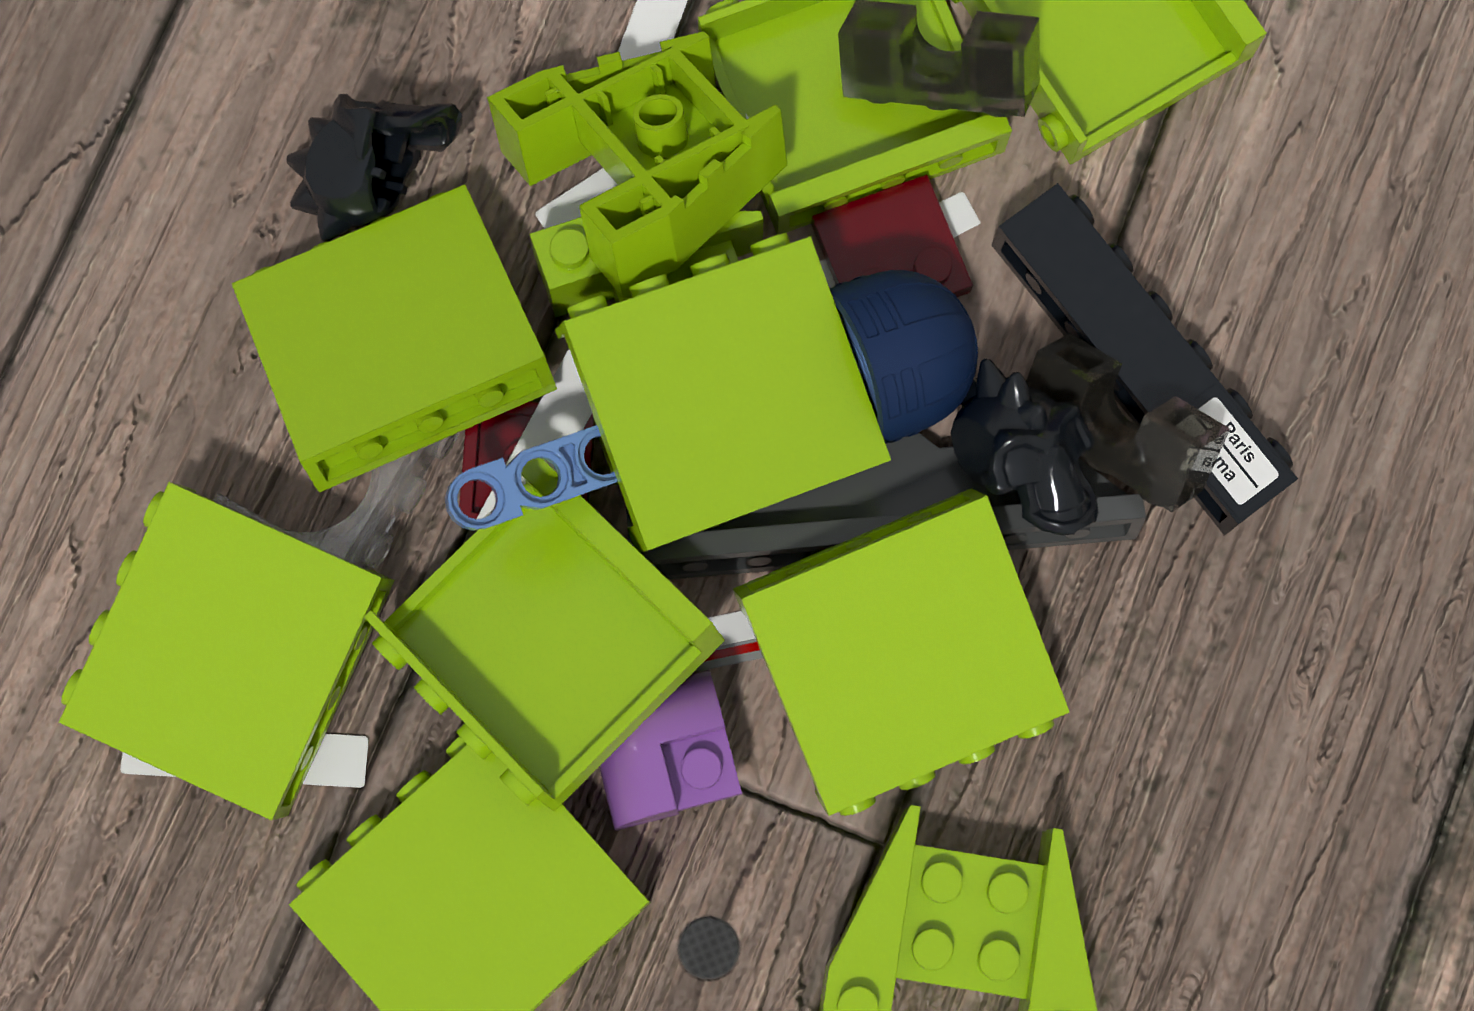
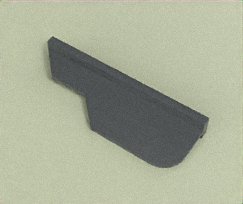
[626,433,1146,580]

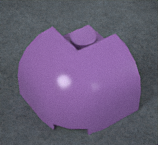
[599,670,742,831]

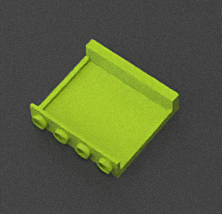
[698,0,1012,235]
[951,0,1267,165]
[231,184,557,493]
[555,233,891,552]
[364,458,725,811]
[59,482,395,821]
[732,488,1070,816]
[289,736,651,1011]

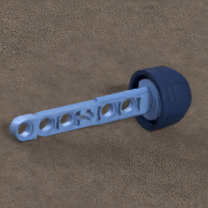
[445,270,978,531]

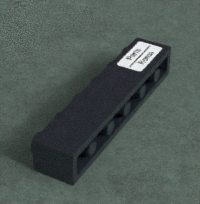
[991,183,1298,536]

